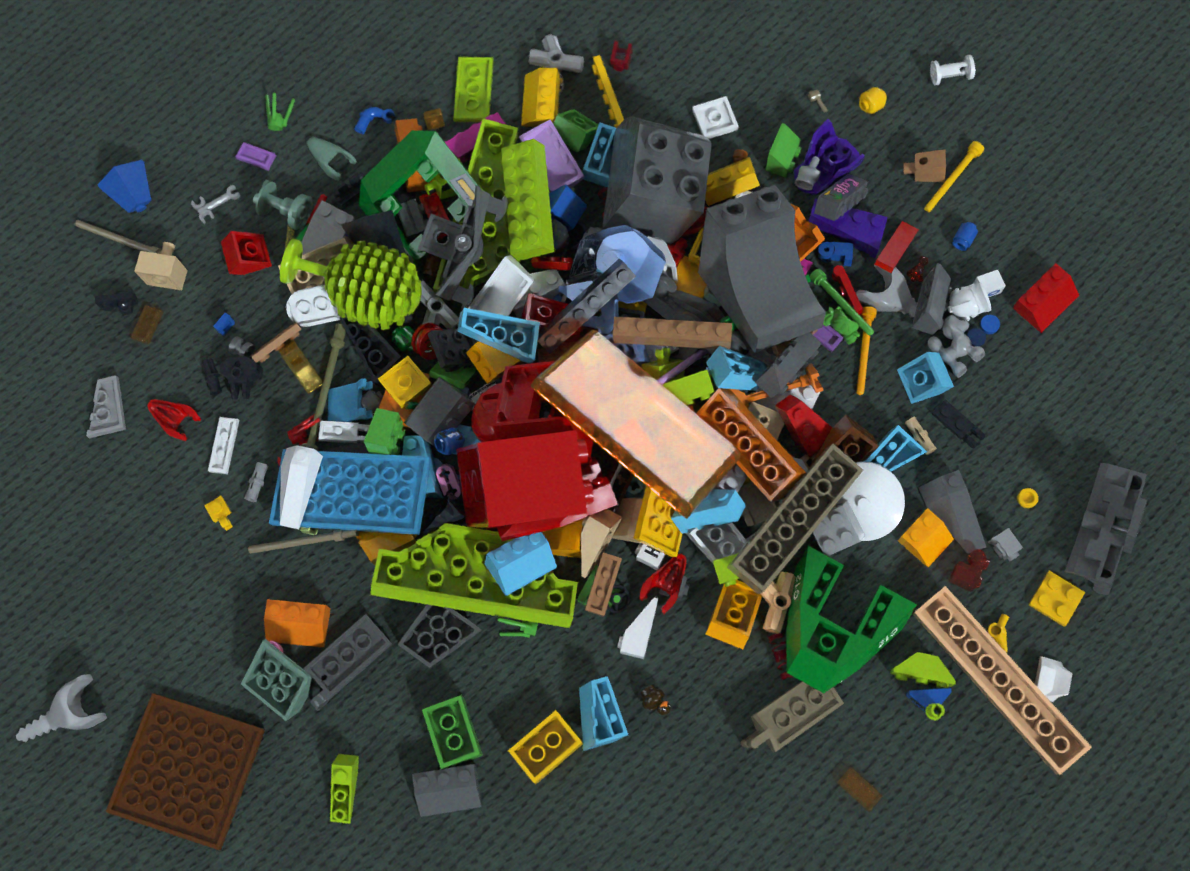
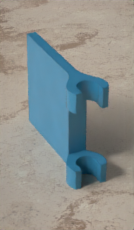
[328,378,373,422]

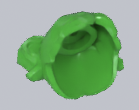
[823,306,860,345]

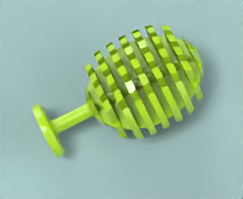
[280,238,422,330]

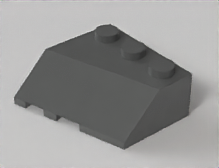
[397,605,482,668]

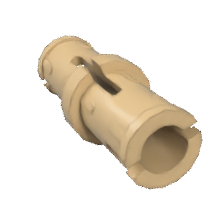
[905,417,937,455]

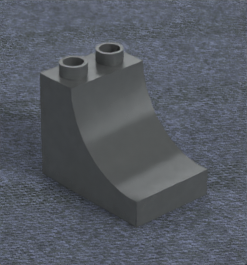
[698,185,826,353]

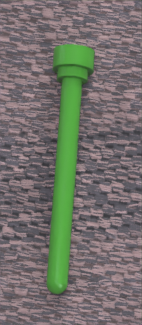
[810,268,874,336]

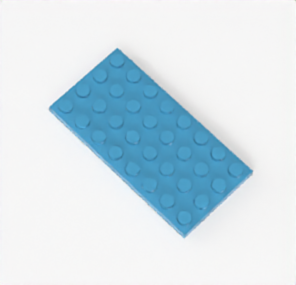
[269,449,431,535]

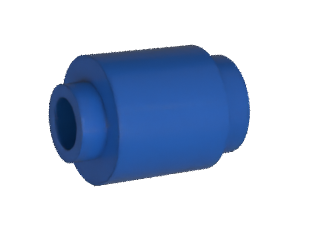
[953,222,978,251]

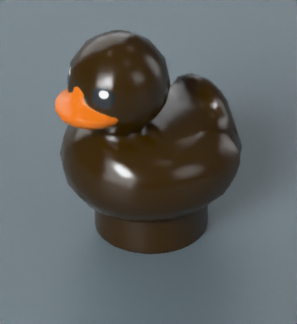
[640,684,670,715]

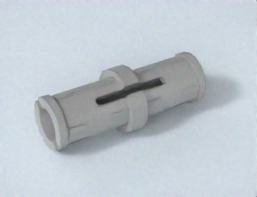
[244,462,268,502]

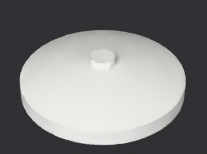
[835,462,905,541]

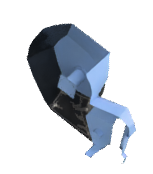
[559,225,666,334]

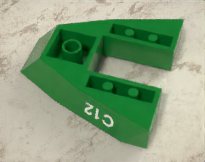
[787,546,917,694]

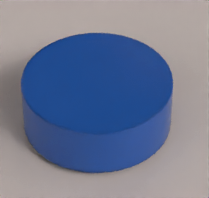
[980,315,1000,334]

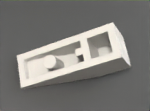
[617,597,658,659]

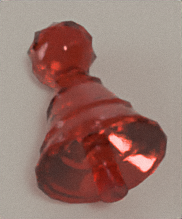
[906,256,929,282]

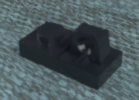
[95,292,138,314]

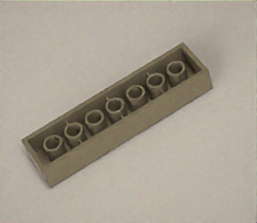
[727,444,863,594]

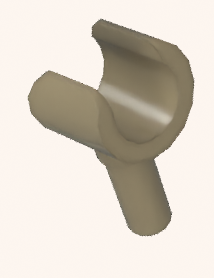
[808,90,828,113]

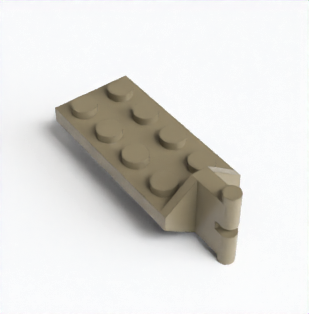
[741,681,844,752]

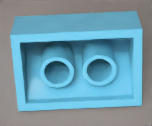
[485,532,557,596]

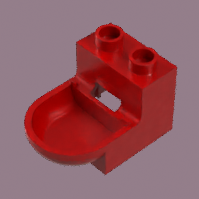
[472,358,598,465]

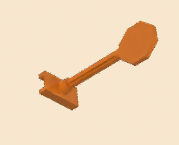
[730,363,824,408]

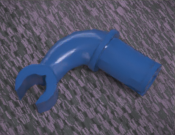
[354,107,395,135]

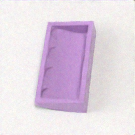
[519,120,584,192]

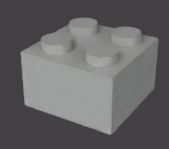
[813,501,865,556]

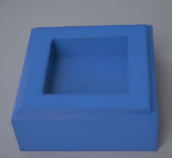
[213,313,235,336]

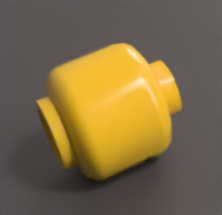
[859,87,887,114]

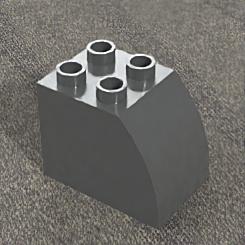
[602,116,712,245]

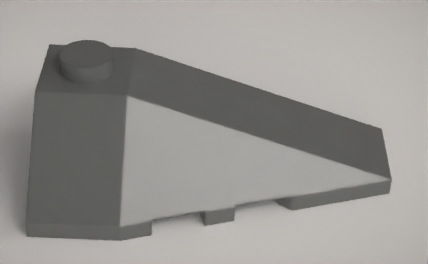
[918,470,986,554]

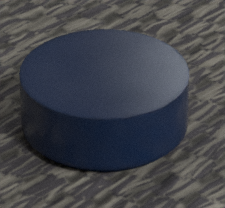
[967,328,986,347]

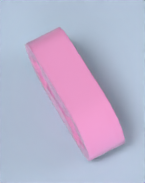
[436,463,462,497]

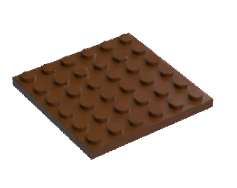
[106,693,265,850]

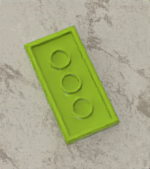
[453,57,493,122]

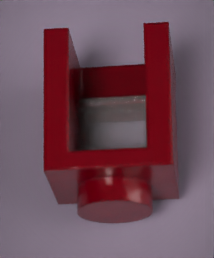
[610,41,633,71]

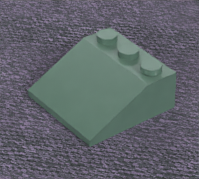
[241,639,312,721]

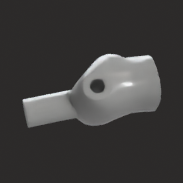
[795,156,820,190]

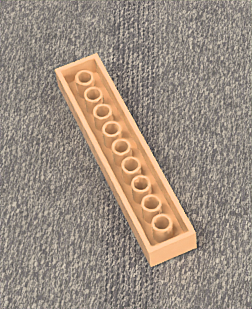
[913,586,1092,775]

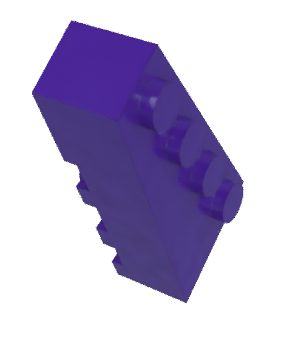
[809,199,888,259]

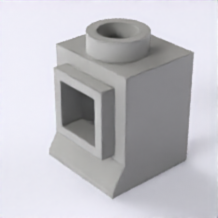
[988,528,1023,562]

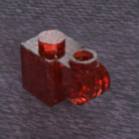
[948,549,990,592]

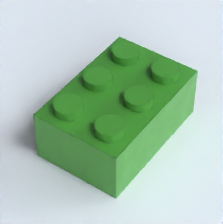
[422,695,483,769]

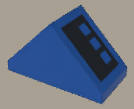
[906,688,951,713]

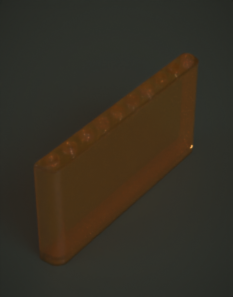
[531,330,741,519]

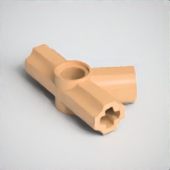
[760,571,795,634]

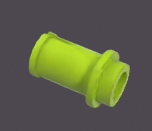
[925,703,945,720]

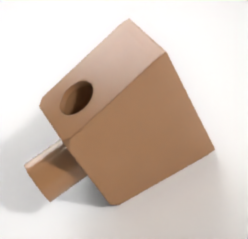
[904,150,946,182]

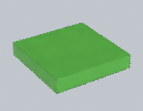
[429,362,478,389]

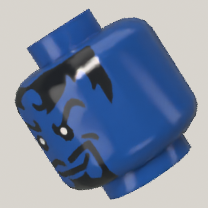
[434,428,465,455]

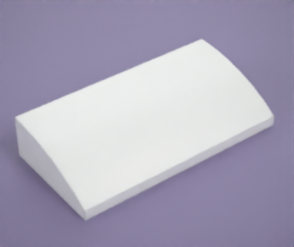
[468,255,535,316]

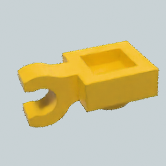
[205,496,233,531]

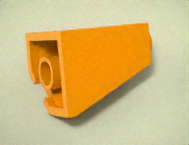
[356,531,417,565]

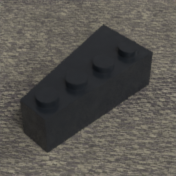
[339,315,404,387]

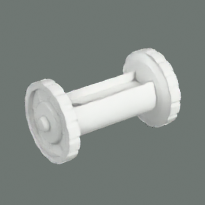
[930,55,975,85]

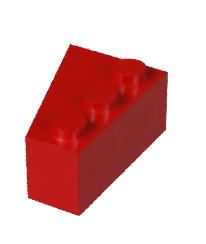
[775,394,832,457]

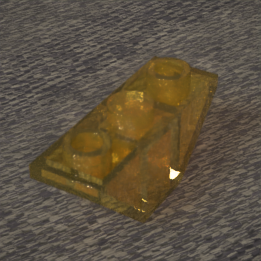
[278,340,323,394]

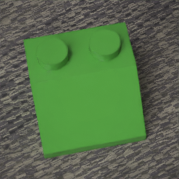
[553,109,599,152]
[766,123,802,178]

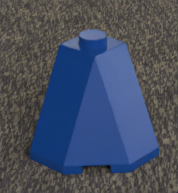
[98,160,151,213]

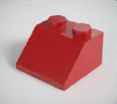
[221,231,272,275]

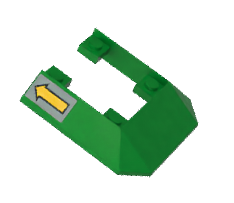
[359,130,481,269]

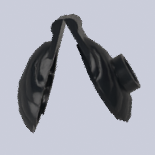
[552,219,588,260]

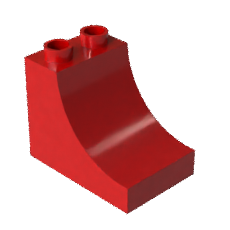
[456,430,594,528]

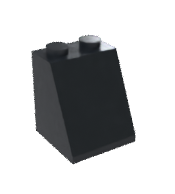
[342,210,405,255]

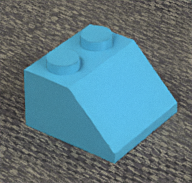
[897,352,954,404]

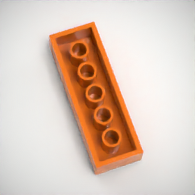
[694,388,806,502]

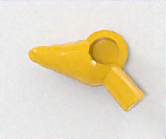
[987,614,1009,653]

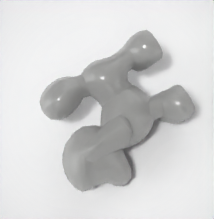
[928,315,985,378]

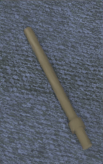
[75,220,173,256]
[248,529,359,554]

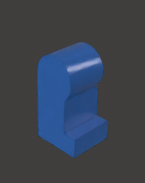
[817,242,853,267]

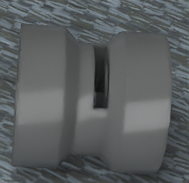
[228,336,255,358]

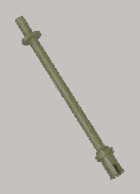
[302,324,346,451]

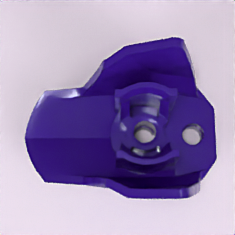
[794,119,865,195]

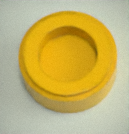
[1017,488,1038,508]

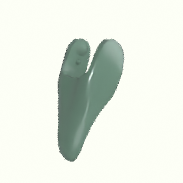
[307,137,357,181]

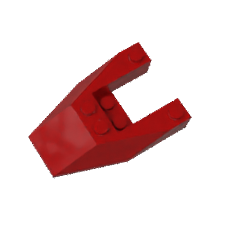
[497,456,618,541]

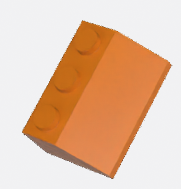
[264,599,331,648]

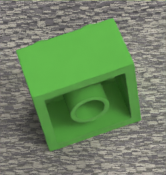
[364,408,406,455]

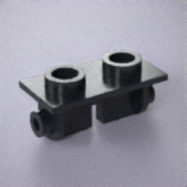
[332,172,365,206]

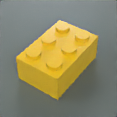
[508,710,583,784]

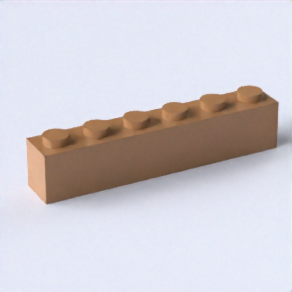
[613,317,732,349]

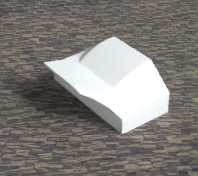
[1035,656,1072,702]

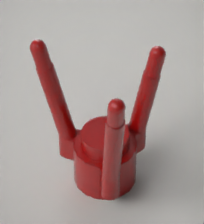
[287,414,320,446]

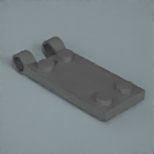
[303,614,392,711]

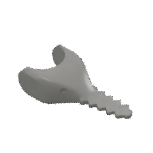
[856,265,918,318]
[16,674,107,742]

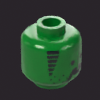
[392,325,415,353]

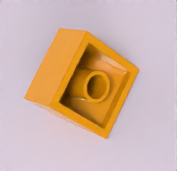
[898,508,954,567]

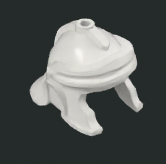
[947,282,991,321]

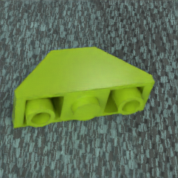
[890,652,955,689]

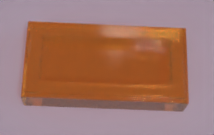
[131,305,163,345]
[837,767,883,812]

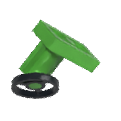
[577,564,630,613]

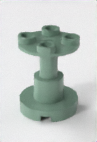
[253,180,313,230]

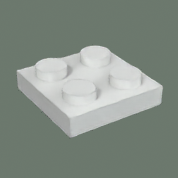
[692,96,738,139]

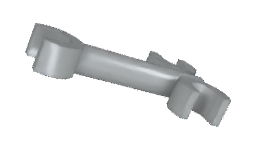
[191,185,240,223]

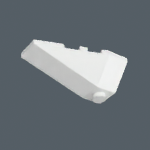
[280,445,323,529]

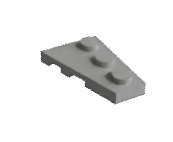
[86,375,126,438]

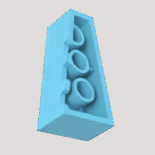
[457,308,540,364]

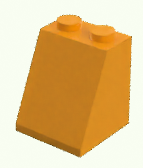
[466,341,524,384]
[542,518,585,558]

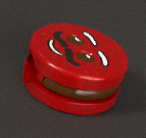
[411,322,443,360]

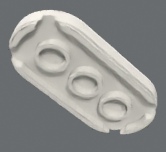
[286,284,340,327]

